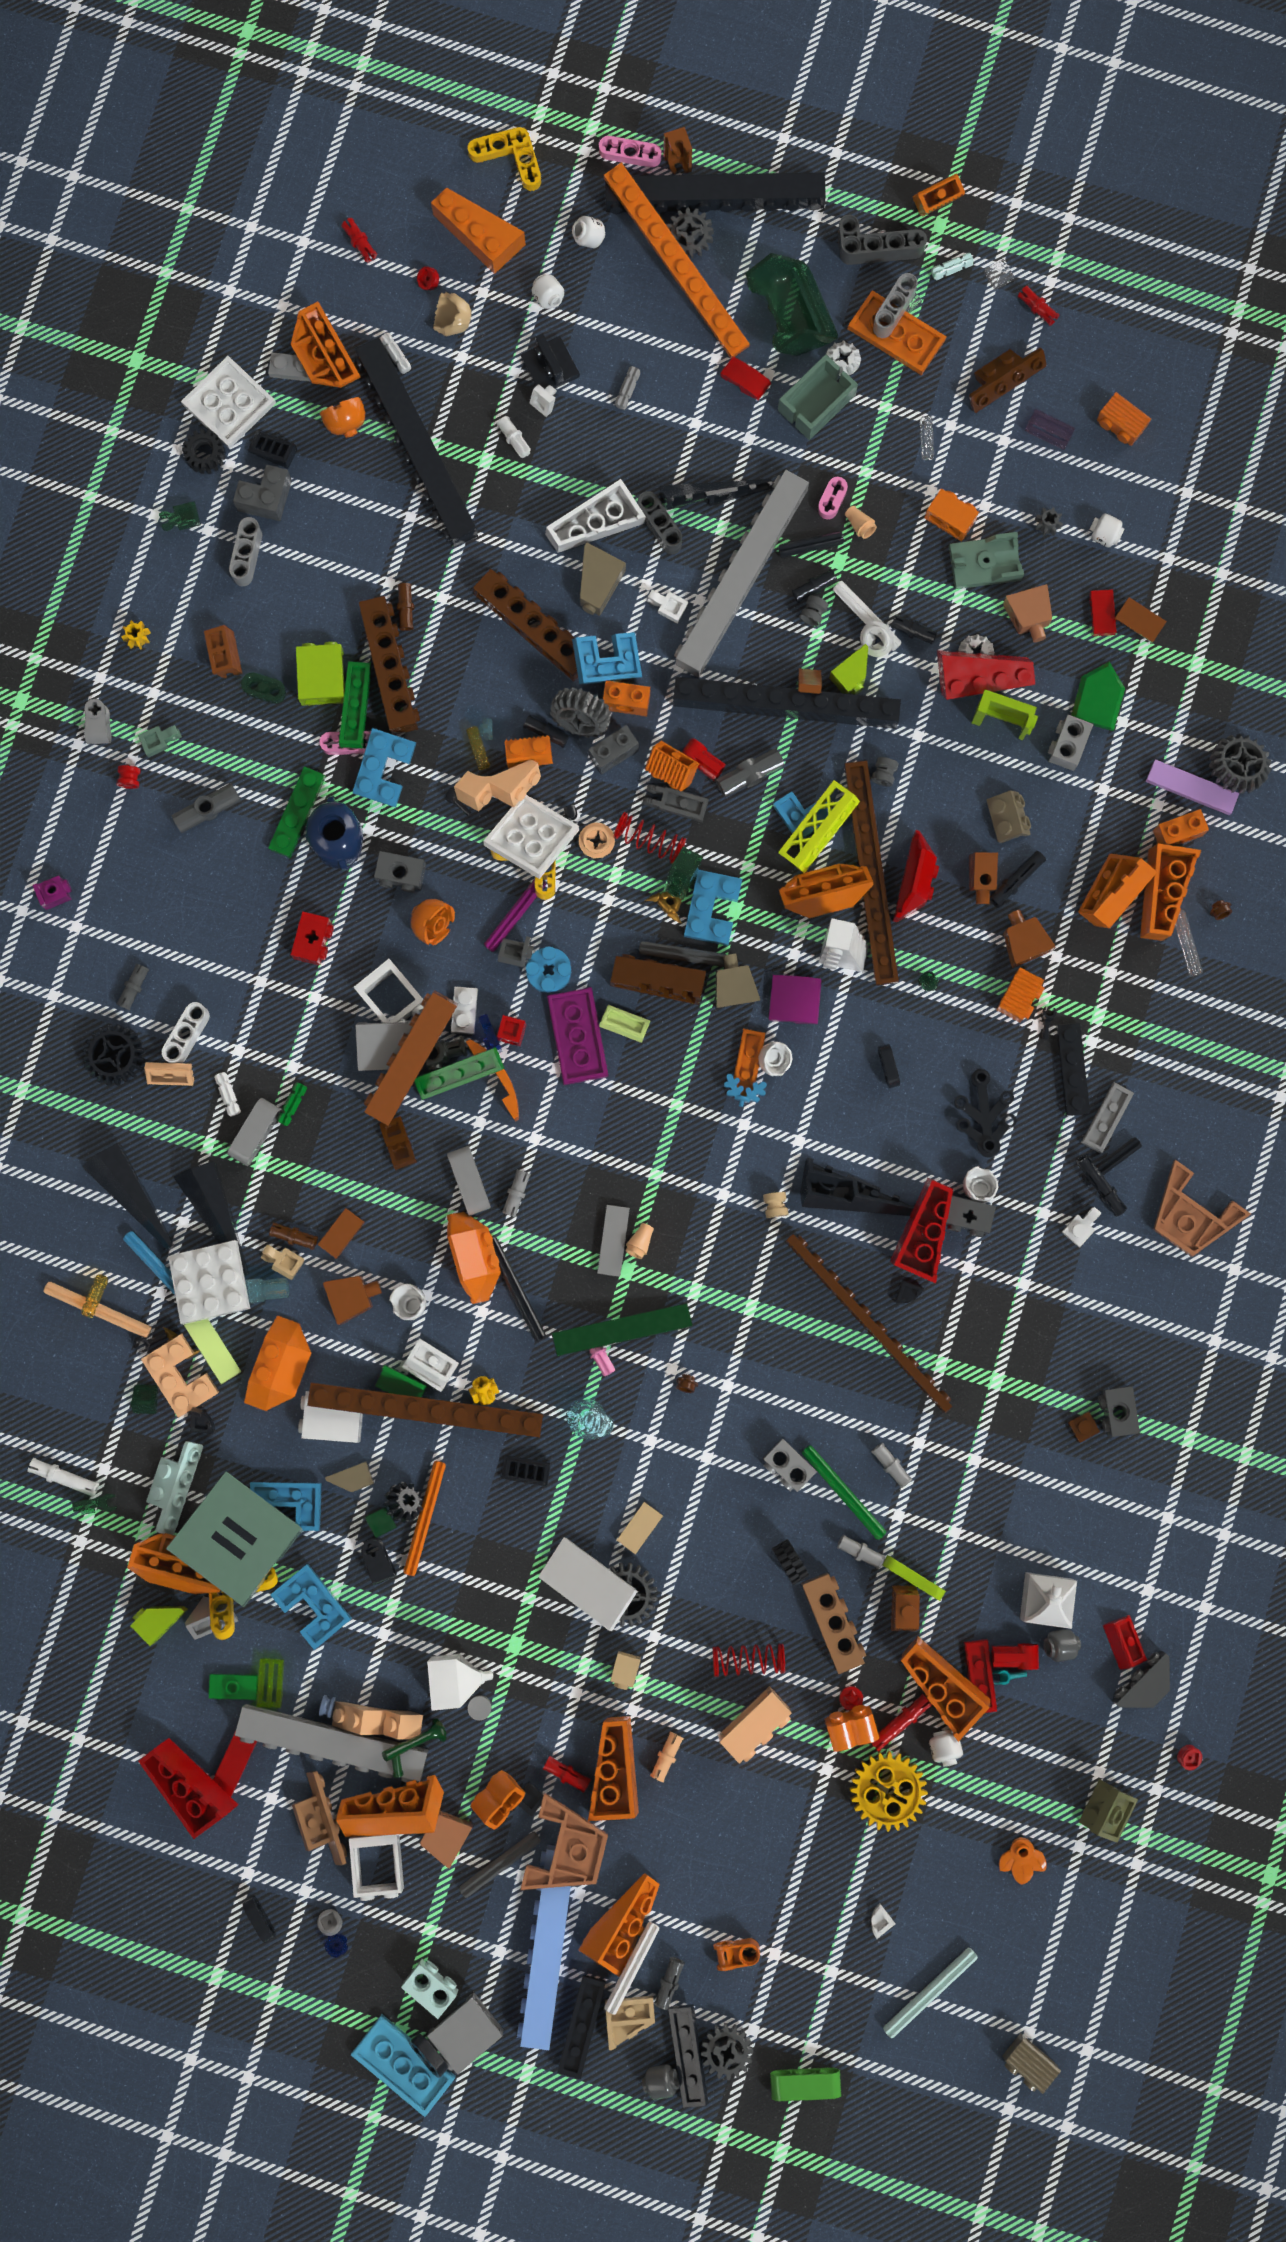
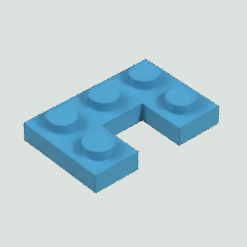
[572,632,642,684]
[352,728,416,807]
[684,870,742,946]
[250,1482,322,1531]
[270,1564,352,1650]

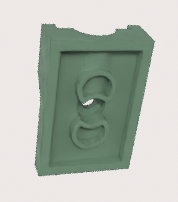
[949,532,1024,590]

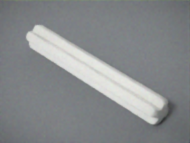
[833,581,901,651]
[604,1922,659,2015]

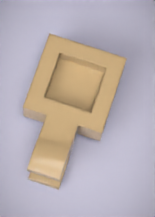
[261,1245,305,1280]

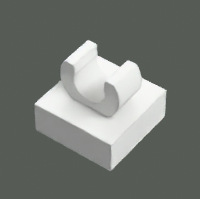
[530,385,557,417]

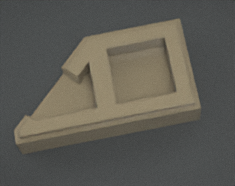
[325,1462,375,1492]

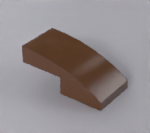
[379,1116,417,1170]

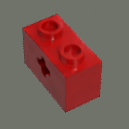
[291,911,334,965]

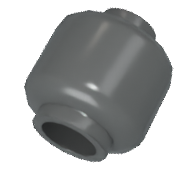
[1044,1629,1081,1662]
[642,2064,679,2100]

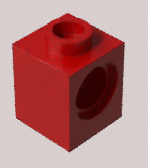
[497,1015,526,1047]

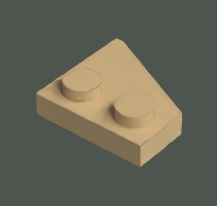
[605,1996,655,2050]

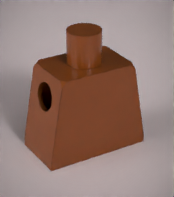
[969,852,998,904]
[1003,910,1056,968]
[323,1276,382,1325]
[891,1585,920,1632]

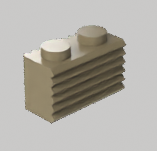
[1002,2033,1061,2094]

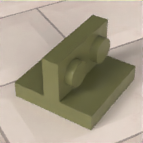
[1079,1779,1138,1843]

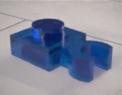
[478,1014,503,1053]

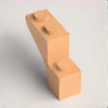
[454,760,541,812]
[332,1702,423,1739]

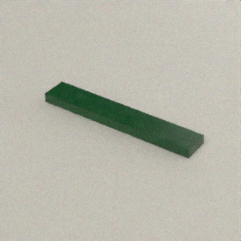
[552,1304,693,1357]

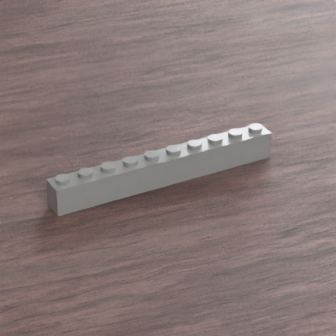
[674,470,809,678]

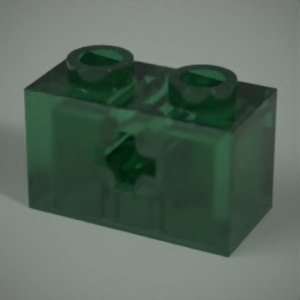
[663,847,703,900]

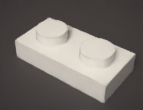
[451,987,478,1035]

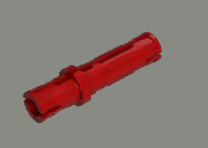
[871,1693,933,1752]

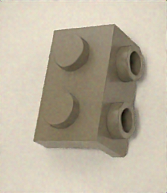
[986,790,1031,843]

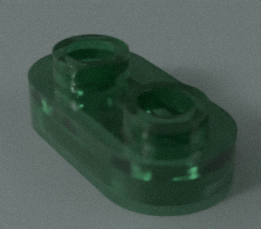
[241,672,286,704]

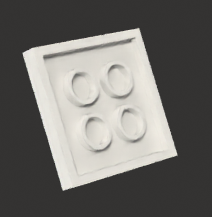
[181,356,276,449]
[483,795,579,879]
[168,1240,250,1325]

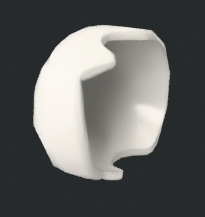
[758,1042,793,1076]
[963,1166,998,1203]
[389,1284,427,1320]

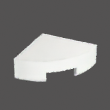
[871,1903,895,1939]

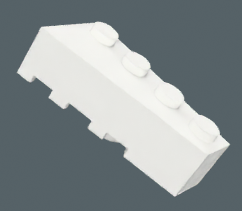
[545,479,646,553]
[819,918,869,973]

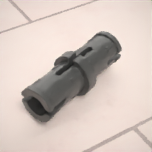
[116,963,149,1011]
[654,1957,685,2010]

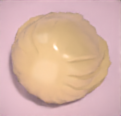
[433,292,472,337]

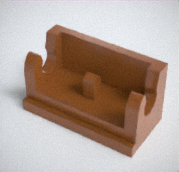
[663,127,692,175]
[1115,597,1167,643]
[204,625,243,678]

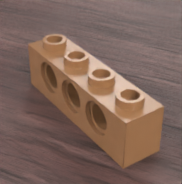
[801,1572,866,1674]

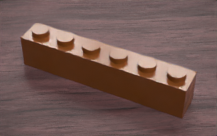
[364,990,458,1126]

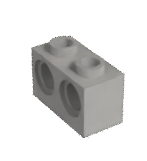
[1048,715,1093,771]
[762,1438,817,1492]

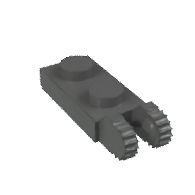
[642,784,709,822]

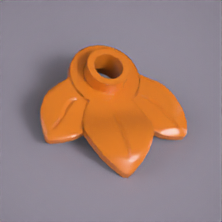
[999,1837,1047,1885]

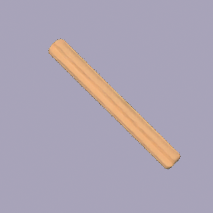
[44,1282,152,1338]

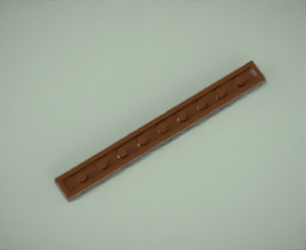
[844,761,899,986]
[785,1234,953,1413]
[307,1383,543,1438]

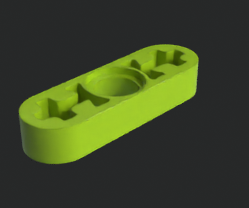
[882,1555,946,1601]

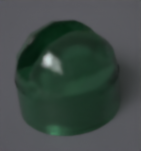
[918,971,939,992]

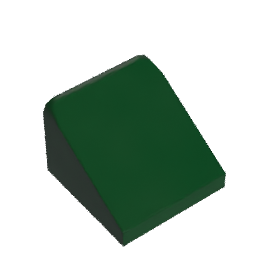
[365,1507,397,1538]

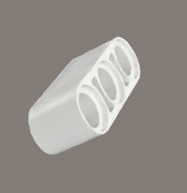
[162,1002,210,1063]

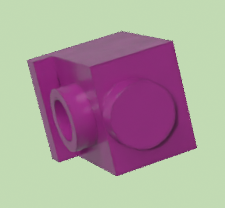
[33,876,72,910]

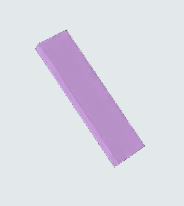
[1146,759,1239,816]

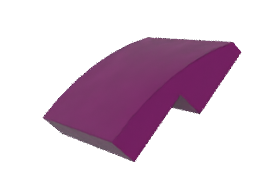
[769,975,822,1024]

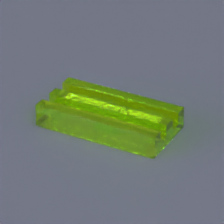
[257,1658,284,1708]

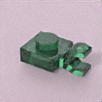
[72,1493,117,1515]

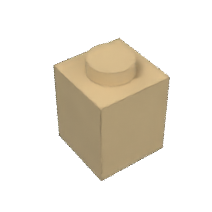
[610,1651,641,1690]

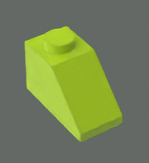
[829,644,868,695]
[130,1606,188,1646]

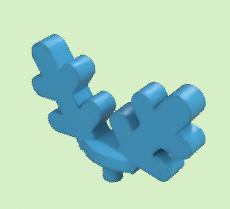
[724,1074,767,1107]

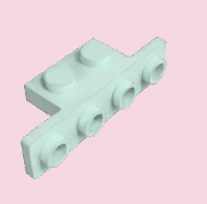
[146,1441,203,1535]

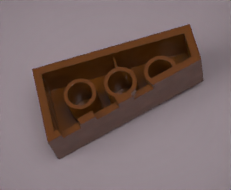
[610,954,706,1005]

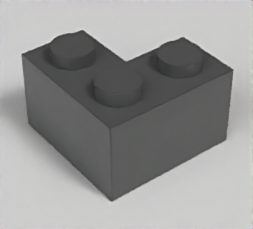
[233,465,292,521]

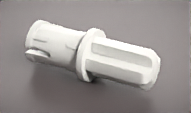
[497,416,530,458]

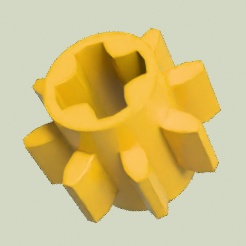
[121,620,151,650]
[468,1376,499,1405]

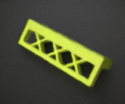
[778,780,860,873]

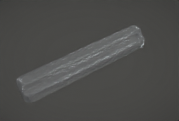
[1175,910,1203,977]

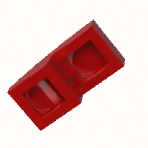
[720,357,771,400]

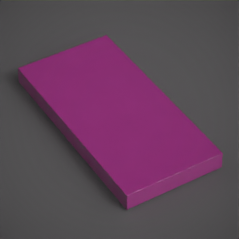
[547,987,609,1085]

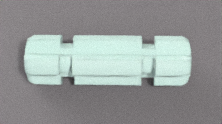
[931,253,974,280]

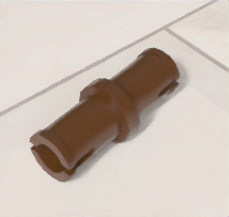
[396,583,414,631]
[269,1222,318,1250]

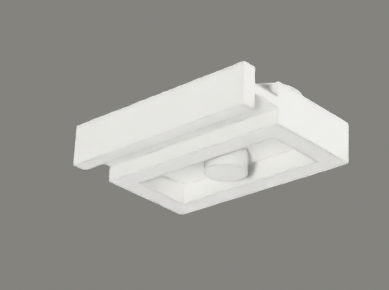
[402,1338,459,1392]

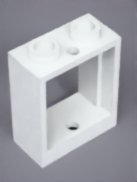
[354,959,424,1023]
[349,1834,404,1901]

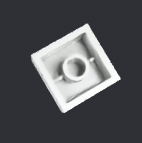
[1020,1572,1077,1629]
[427,1654,493,1711]

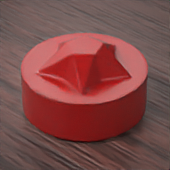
[417,267,439,291]
[839,1686,863,1711]
[1177,1745,1202,1770]

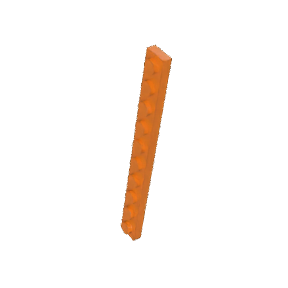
[604,162,750,358]

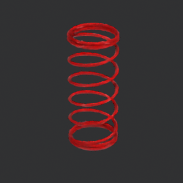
[613,812,686,865]
[712,1643,785,1677]

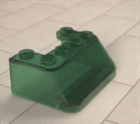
[745,253,838,356]

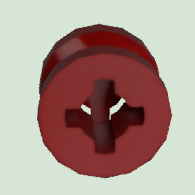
[116,765,141,789]

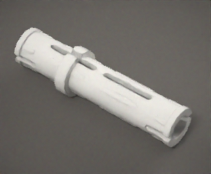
[28,1458,99,1497]

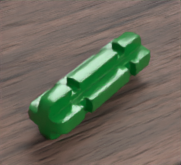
[277,1082,307,1126]

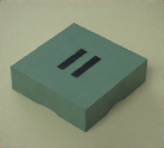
[166,1472,303,1607]

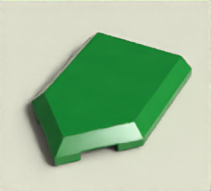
[1071,662,1125,731]

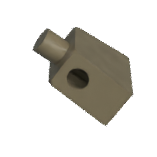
[716,954,760,1008]

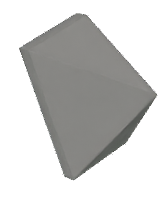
[185,1596,238,1640]

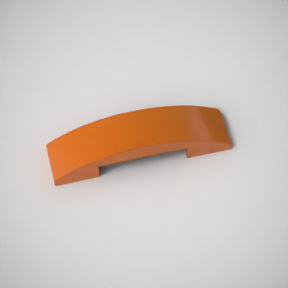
[466,1039,519,1121]

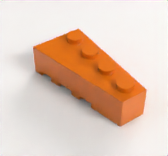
[431,188,526,274]
[1140,843,1201,941]
[901,1636,990,1742]
[588,1716,639,1821]

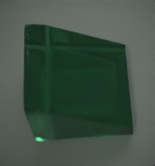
[131,1385,158,1414]

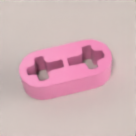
[818,477,848,520]

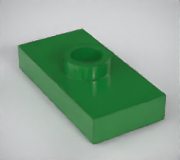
[209,1673,258,1700]

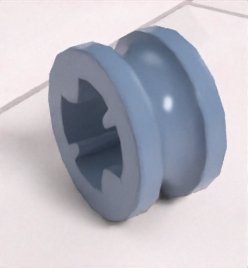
[319,1695,336,1719]

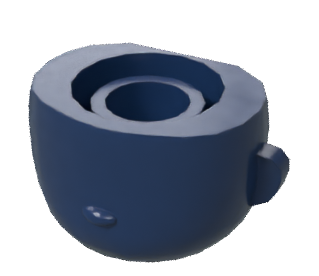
[306,796,363,871]

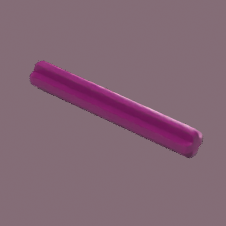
[484,879,546,952]

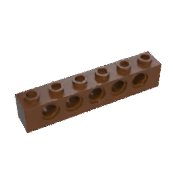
[473,569,578,682]
[359,596,420,735]

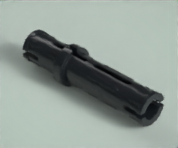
[990,850,1046,908]
[1076,1154,1127,1217]

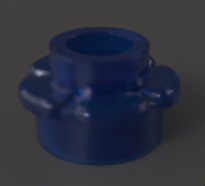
[325,1934,348,1958]

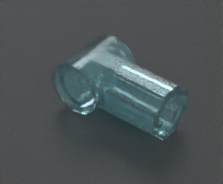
[245,1278,290,1304]

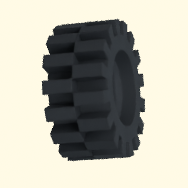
[182,429,226,474]
[772,1539,810,1585]

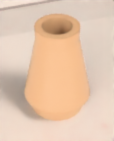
[845,506,877,539]
[626,1223,654,1259]

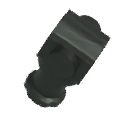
[425,1036,468,1071]

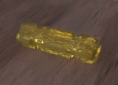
[466,726,490,770]
[81,1274,108,1318]

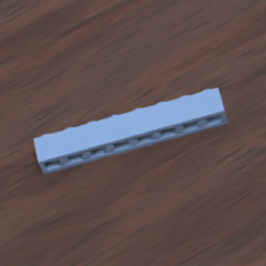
[517,1845,571,2050]

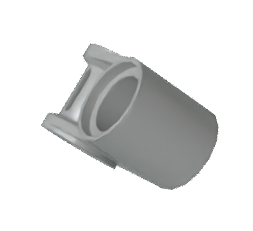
[84,699,112,744]

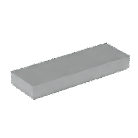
[1081,1082,1134,1154]
[597,1205,630,1277]

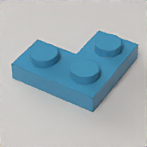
[773,792,828,840]

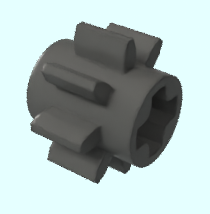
[1035,507,1063,536]

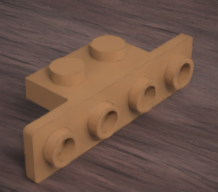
[292,1771,347,1865]

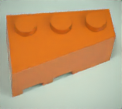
[1078,854,1157,928]

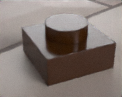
[1067,1411,1100,1443]

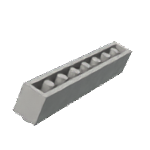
[235,1704,428,1782]

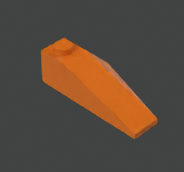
[578,1873,660,1977]

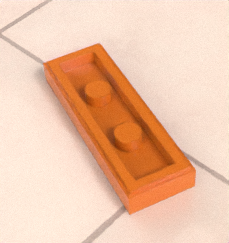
[733,1028,766,1096]

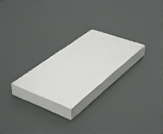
[538,1538,638,1631]

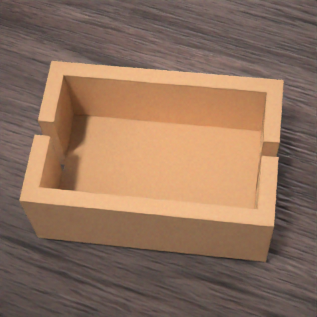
[718,1686,792,1764]

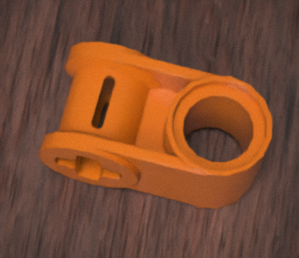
[713,1938,760,1971]

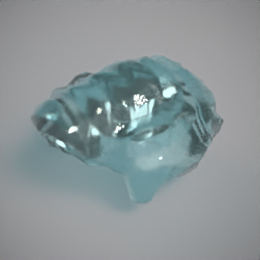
[566,1399,614,1440]

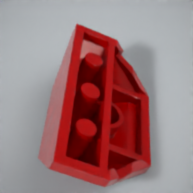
[893,830,939,922]

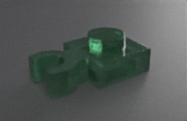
[159,501,201,531]

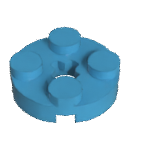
[526,946,571,993]

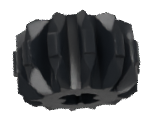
[383,1482,424,1523]

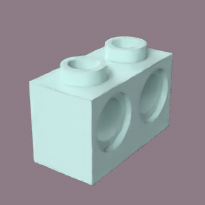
[401,1959,458,2019]

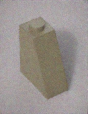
[580,542,626,616]

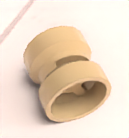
[763,1192,789,1218]

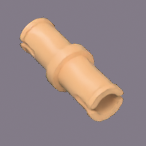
[650,1732,684,1783]

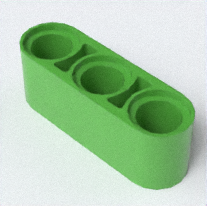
[770,2068,841,2101]

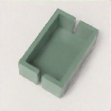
[778,354,858,440]

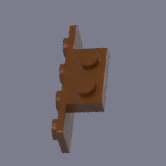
[969,348,1047,413]

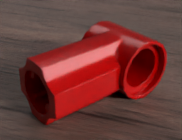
[682,738,726,781]
[991,1643,1039,1670]

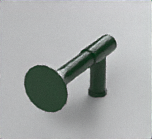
[382,1718,446,1778]

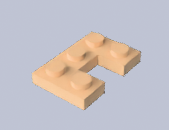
[141,1334,219,1418]

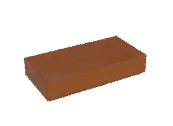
[798,668,822,694]
[318,1208,365,1259]

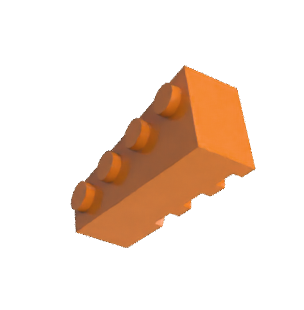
[336,1775,444,1837]

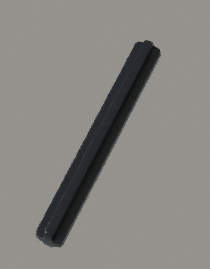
[492,1236,546,1342]

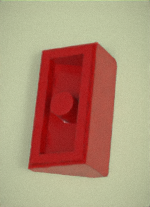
[1103,1615,1147,1670]

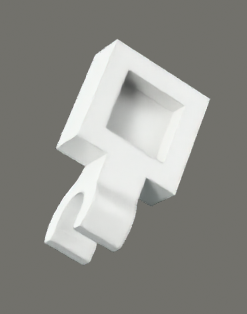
[647,590,688,624]
[1062,1207,1101,1247]

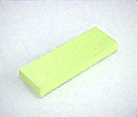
[184,1319,241,1385]

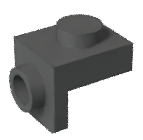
[498,936,534,967]

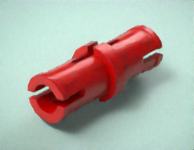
[341,218,377,262]
[1018,286,1059,326]
[543,1756,591,1793]

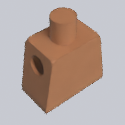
[1003,584,1052,642]
[419,1811,474,1869]

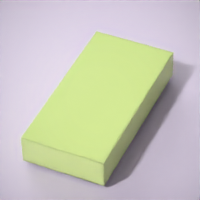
[599,1005,650,1043]

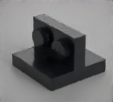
[520,333,580,389]

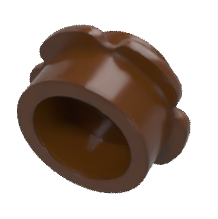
[1210,900,1232,920]
[676,1374,698,1393]

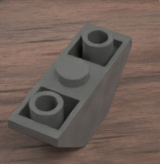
[1112,1651,1170,1708]

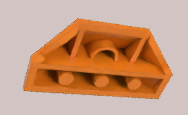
[291,301,361,388]
[779,864,873,918]
[447,1212,501,1304]
[244,1315,311,1411]
[127,1533,220,1594]

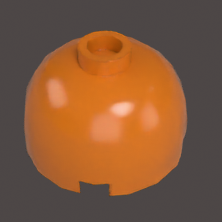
[320,397,365,438]
[411,899,455,945]

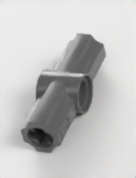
[716,748,785,798]
[171,783,241,833]

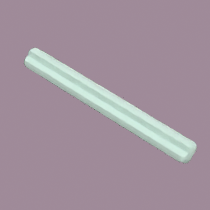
[883,1948,978,2038]

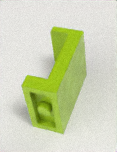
[296,642,345,706]
[972,690,1038,740]

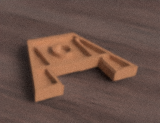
[1153,1160,1251,1257]
[520,1792,608,1890]

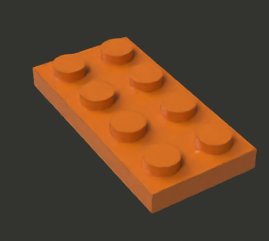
[848,290,946,376]

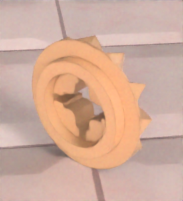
[579,823,615,859]

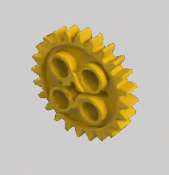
[850,1751,928,1832]

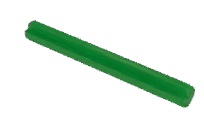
[802,1445,886,1540]

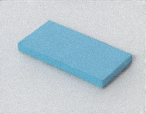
[351,2014,456,2117]

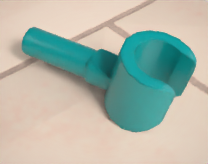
[992,1670,1027,1685]

